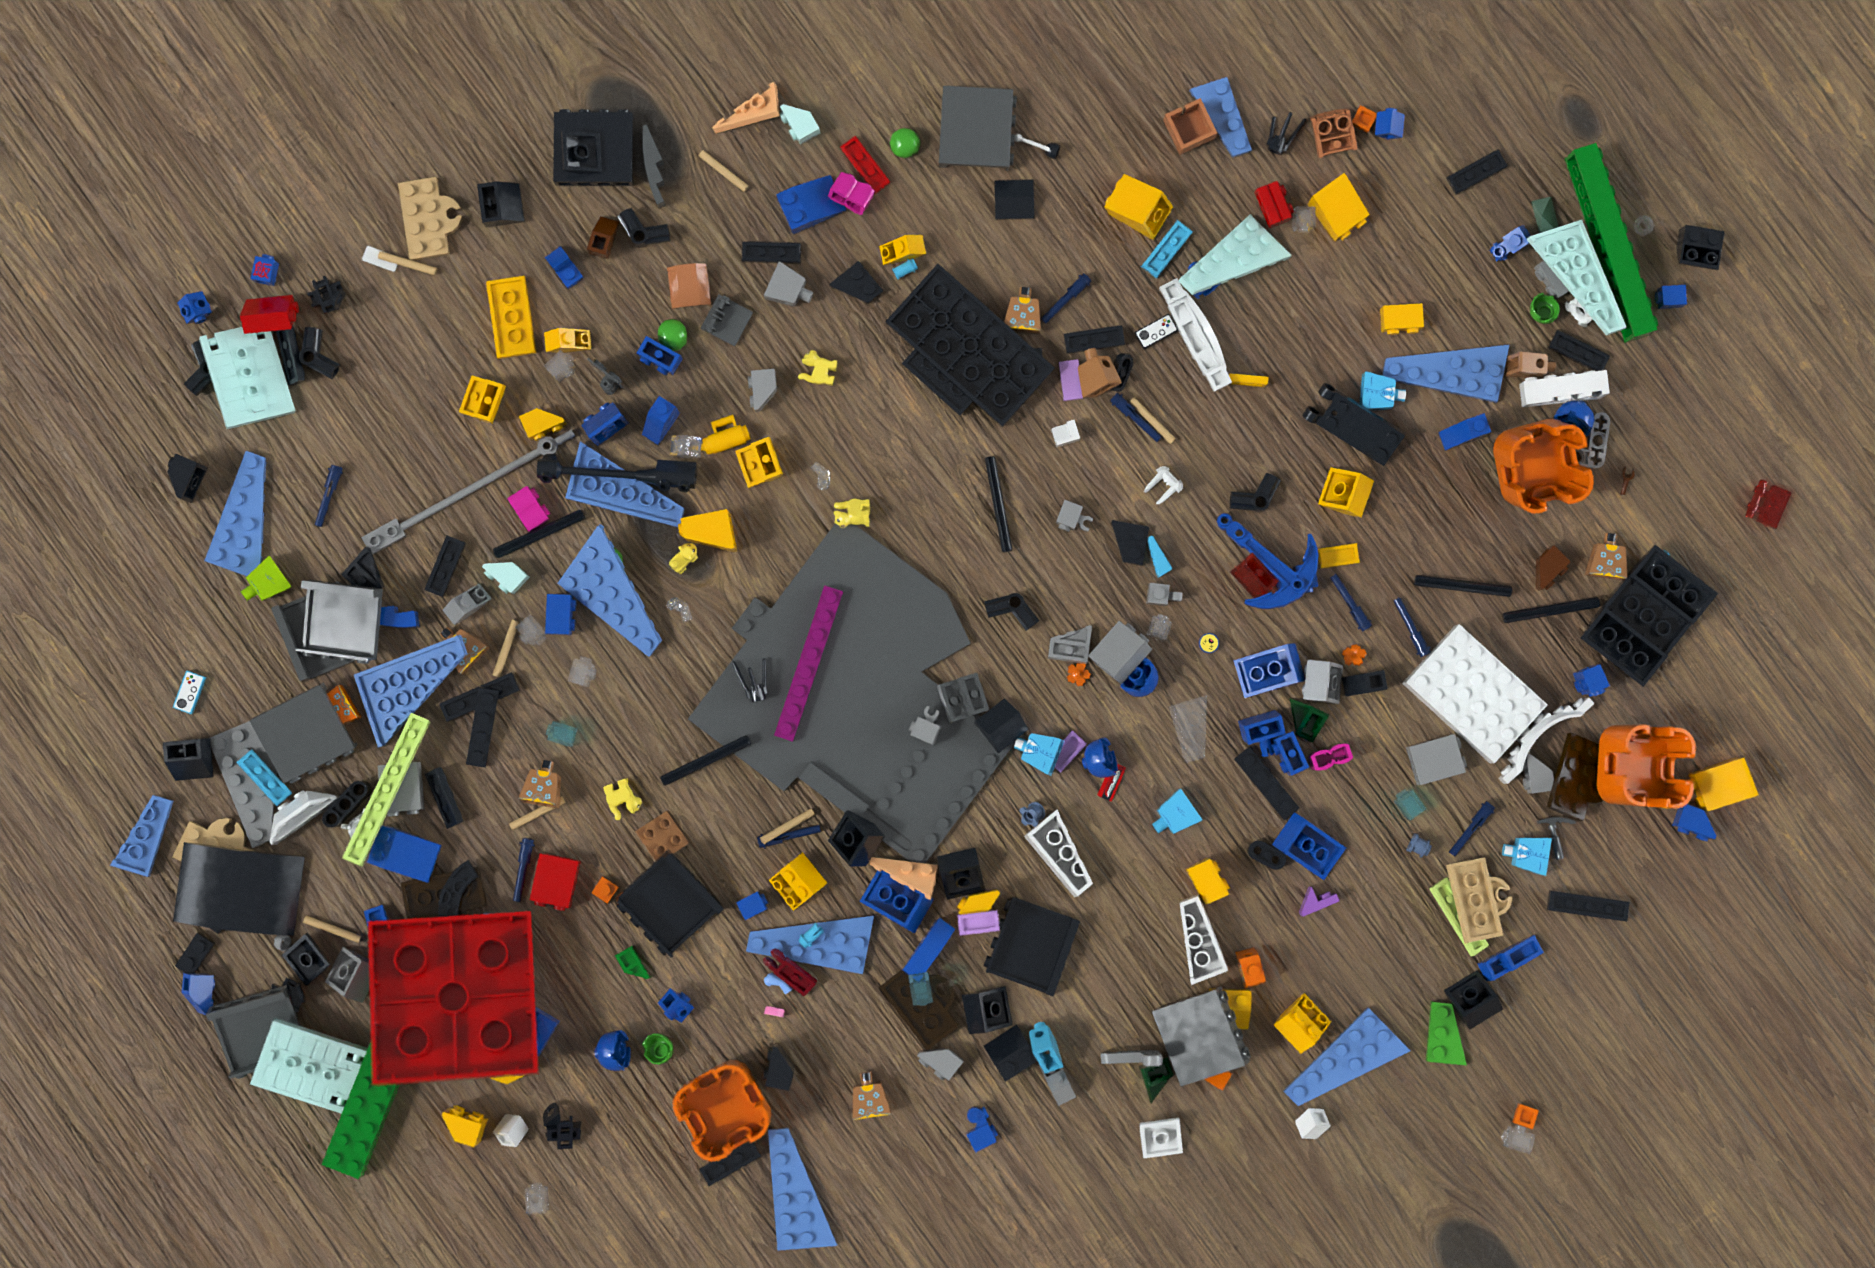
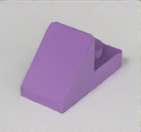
[1299,886,1339,916]

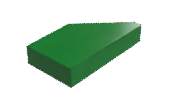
[615,945,650,979]

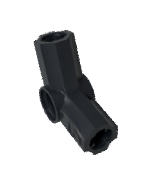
[617,208,671,248]
[299,327,340,379]
[184,340,213,396]
[1229,472,1281,512]
[984,593,1039,631]

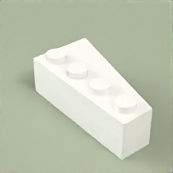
[1519,370,1610,407]

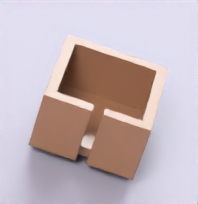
[1163,98,1217,155]

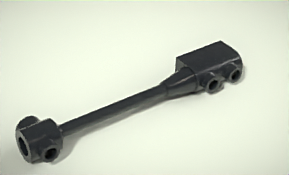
[537,454,697,493]

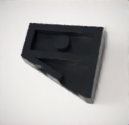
[829,261,883,304]
[1111,520,1149,566]
[341,547,385,589]

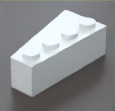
[1024,810,1093,898]
[1180,894,1229,985]

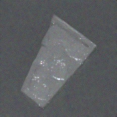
[1168,695,1207,763]

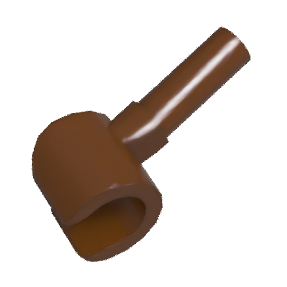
[1620,466,1635,495]

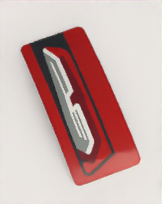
[1097,764,1126,801]

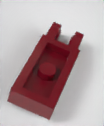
[763,948,817,996]

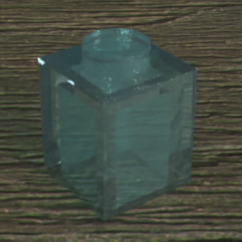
[546,721,578,747]
[1393,789,1426,821]
[908,972,933,1006]

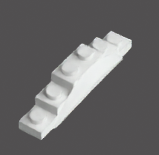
[1159,278,1232,392]
[1499,698,1594,784]

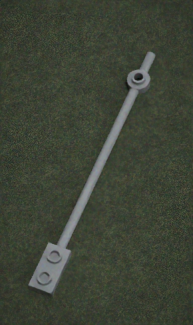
[361,429,575,555]

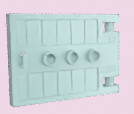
[199,327,295,429]
[250,1018,368,1114]

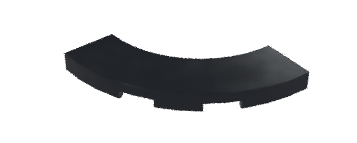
[438,860,479,917]

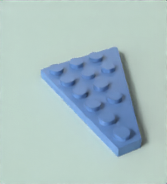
[558,524,662,657]
[354,635,467,748]

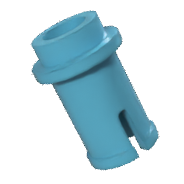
[892,258,918,280]
[798,923,824,948]

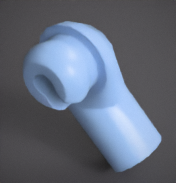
[764,973,793,994]

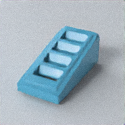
[1147,536,1172,578]

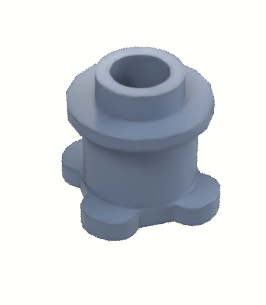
[1020,802,1045,827]
[1406,833,1432,858]

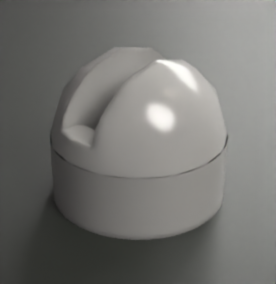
[273,935,291,951]

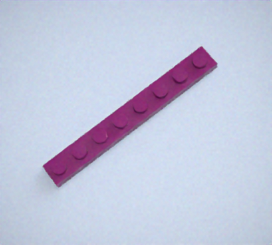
[774,585,843,742]

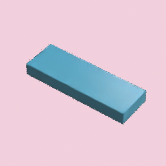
[1141,220,1193,279]
[236,749,292,806]

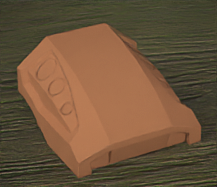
[1310,109,1357,158]
[667,263,711,309]

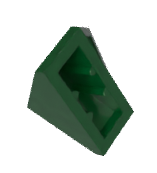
[1290,699,1329,743]
[1138,1057,1174,1103]

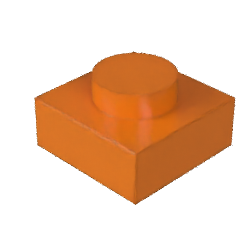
[1352,105,1377,133]
[591,876,619,904]
[1512,1103,1539,1129]

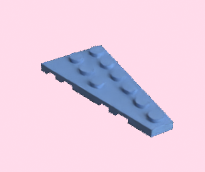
[1382,345,1509,403]
[565,441,685,527]
[205,451,266,576]
[746,915,874,974]
[768,1128,837,1251]

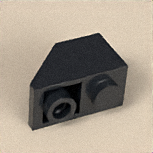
[1342,670,1388,697]

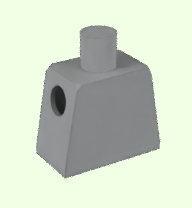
[764,262,814,307]

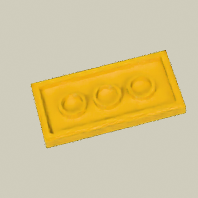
[486,276,537,359]

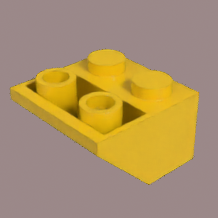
[769,852,827,911]
[1186,858,1230,905]
[1273,993,1331,1054]
[442,1105,488,1147]

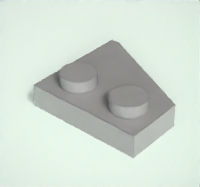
[1048,625,1092,664]

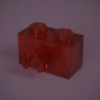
[1230,552,1279,598]

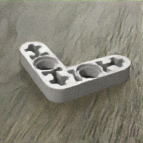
[1575,412,1610,469]
[1101,1050,1162,1066]

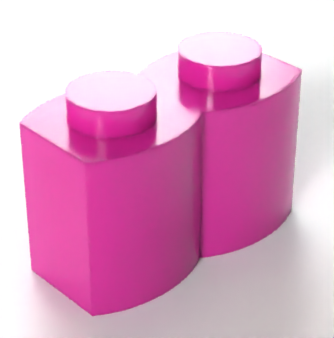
[828,172,875,215]
[507,486,550,532]
[1308,744,1353,771]

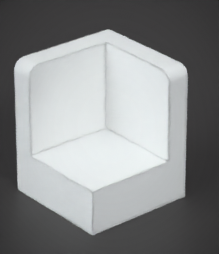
[1051,420,1080,447]
[1295,1108,1330,1139]
[493,1114,529,1147]

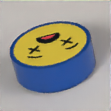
[1199,633,1219,653]

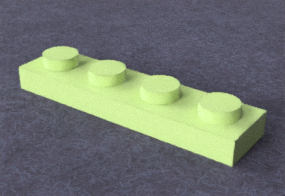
[1429,878,1489,956]

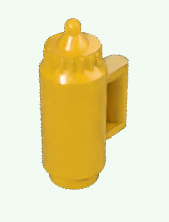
[697,415,751,455]

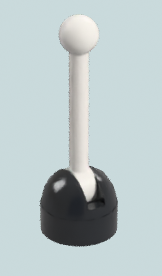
[1015,134,1061,160]

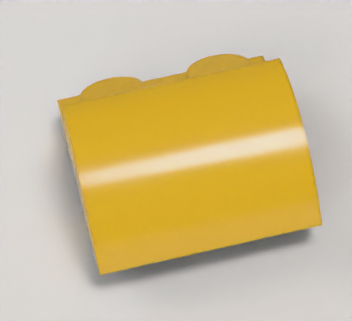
[459,375,506,424]
[735,437,783,488]

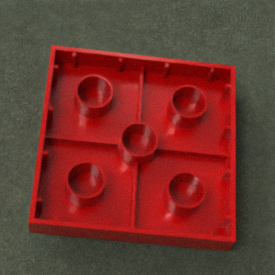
[368,911,539,1086]

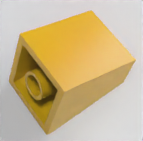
[1307,173,1369,241]
[1104,174,1173,240]
[678,509,737,552]
[1688,758,1759,811]

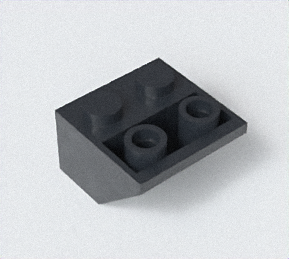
[477,181,525,228]
[1676,225,1725,270]
[163,738,214,781]
[763,1043,795,1091]

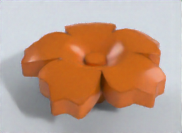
[1342,644,1367,666]
[1067,663,1091,686]

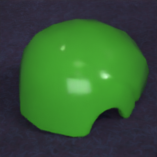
[889,128,921,158]
[1530,293,1560,324]
[658,319,687,351]
[642,1033,673,1065]

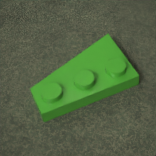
[1426,1001,1467,1065]

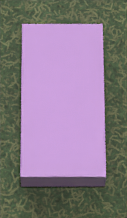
[1059,359,1083,401]
[1055,731,1087,773]
[957,910,1000,935]

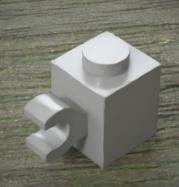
[1055,500,1093,532]
[1146,583,1183,606]
[909,706,941,745]

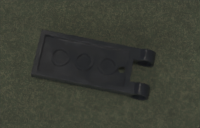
[1303,383,1406,466]

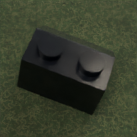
[167,454,208,503]
[828,810,885,867]
[937,848,985,900]
[1444,970,1503,1030]
[962,986,1013,1034]
[984,1024,1037,1082]

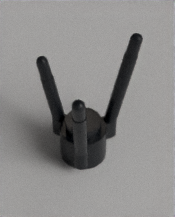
[1266,112,1307,155]
[732,658,768,703]

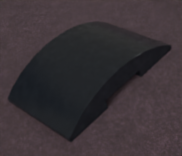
[1580,545,1718,687]
[173,842,305,936]

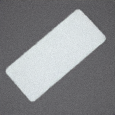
[362,246,397,272]

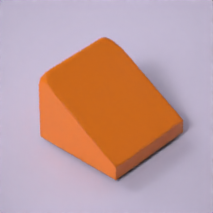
[1204,1071,1232,1090]

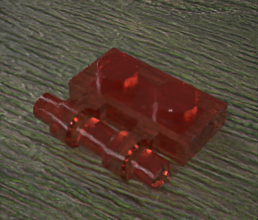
[1745,479,1792,529]

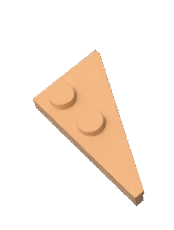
[713,82,780,134]
[869,857,938,900]

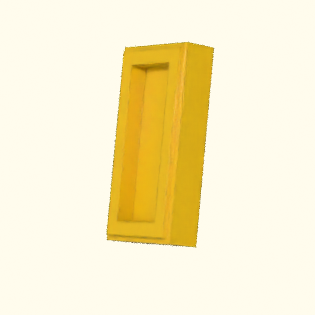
[1229,373,1268,387]
[1318,543,1360,569]

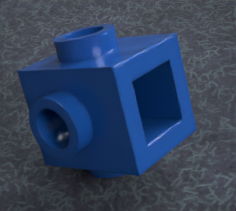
[177,291,212,324]
[658,988,694,1023]

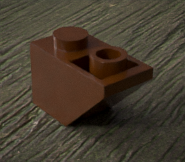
[587,216,620,259]
[1536,545,1571,591]

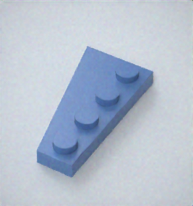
[1190,77,1252,158]
[110,795,174,877]

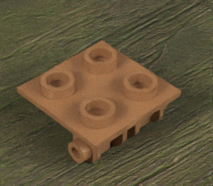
[635,811,689,861]

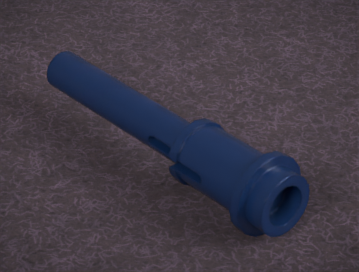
[1040,273,1092,324]
[1110,392,1162,442]
[314,464,343,527]
[1330,574,1372,632]
[1394,597,1431,657]
[1449,801,1495,857]
[757,825,821,849]
[513,838,535,902]

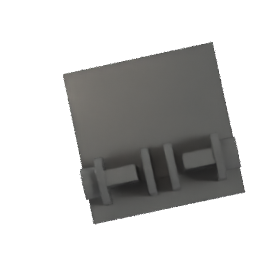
[700,294,753,346]
[587,358,624,395]

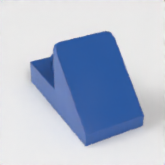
[545,246,584,289]

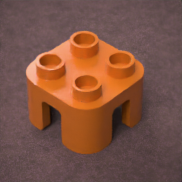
[1493,419,1594,513]
[1597,725,1696,808]
[673,1060,772,1161]

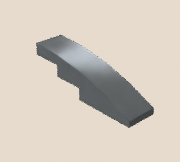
[643,125,666,209]

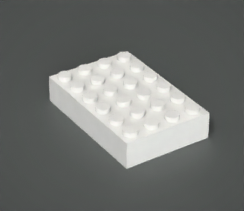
[1402,624,1547,763]

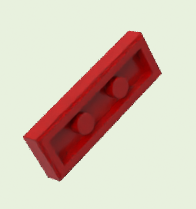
[840,136,891,194]

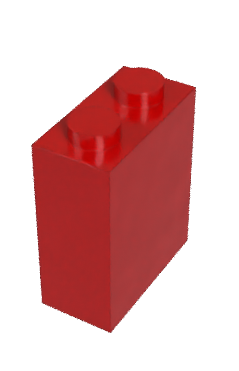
[240,295,299,334]
[529,853,581,911]

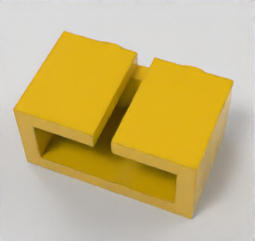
[1380,303,1424,335]

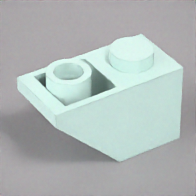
[779,104,820,144]
[482,562,530,594]

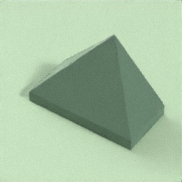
[1532,197,1559,233]

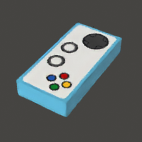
[172,670,207,714]

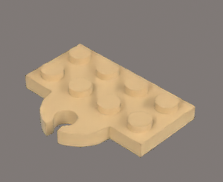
[398,177,463,261]
[173,818,254,861]
[1446,857,1512,943]

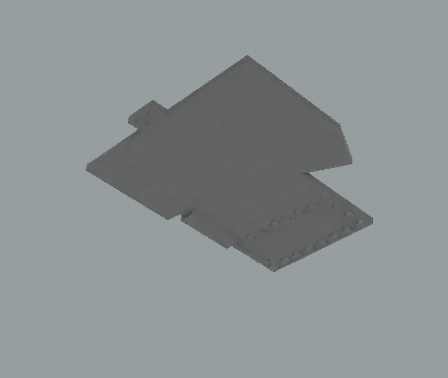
[688,524,1015,863]

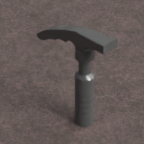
[1537,817,1576,860]

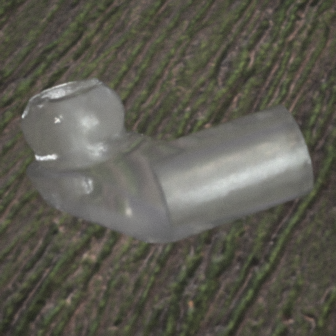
[811,461,830,490]
[667,597,692,622]

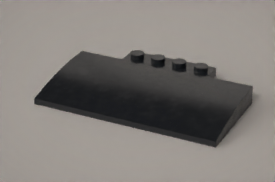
[885,264,1055,428]

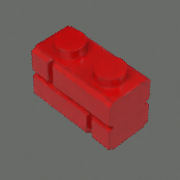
[1254,181,1294,228]

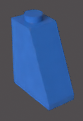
[642,396,680,446]
[1438,413,1491,451]

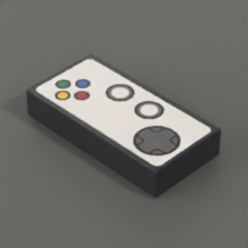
[1134,313,1178,350]

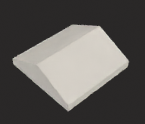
[1139,1118,1183,1158]

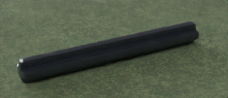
[985,456,1012,553]
[493,510,585,558]
[1414,575,1512,597]
[1502,597,1600,623]
[660,735,751,786]

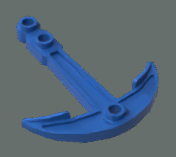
[1217,513,1318,609]

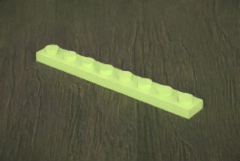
[342,713,430,867]

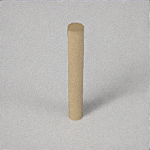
[698,150,749,192]
[378,251,437,275]
[1129,397,1176,444]
[493,620,519,677]
[509,796,566,830]
[760,808,815,844]
[303,915,362,943]

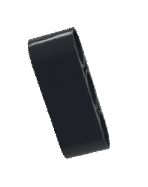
[322,781,371,828]

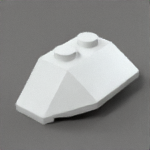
[270,790,340,845]

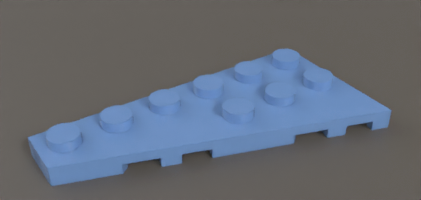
[1283,1007,1410,1106]

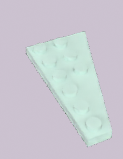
[1178,215,1292,295]
[1527,220,1626,335]

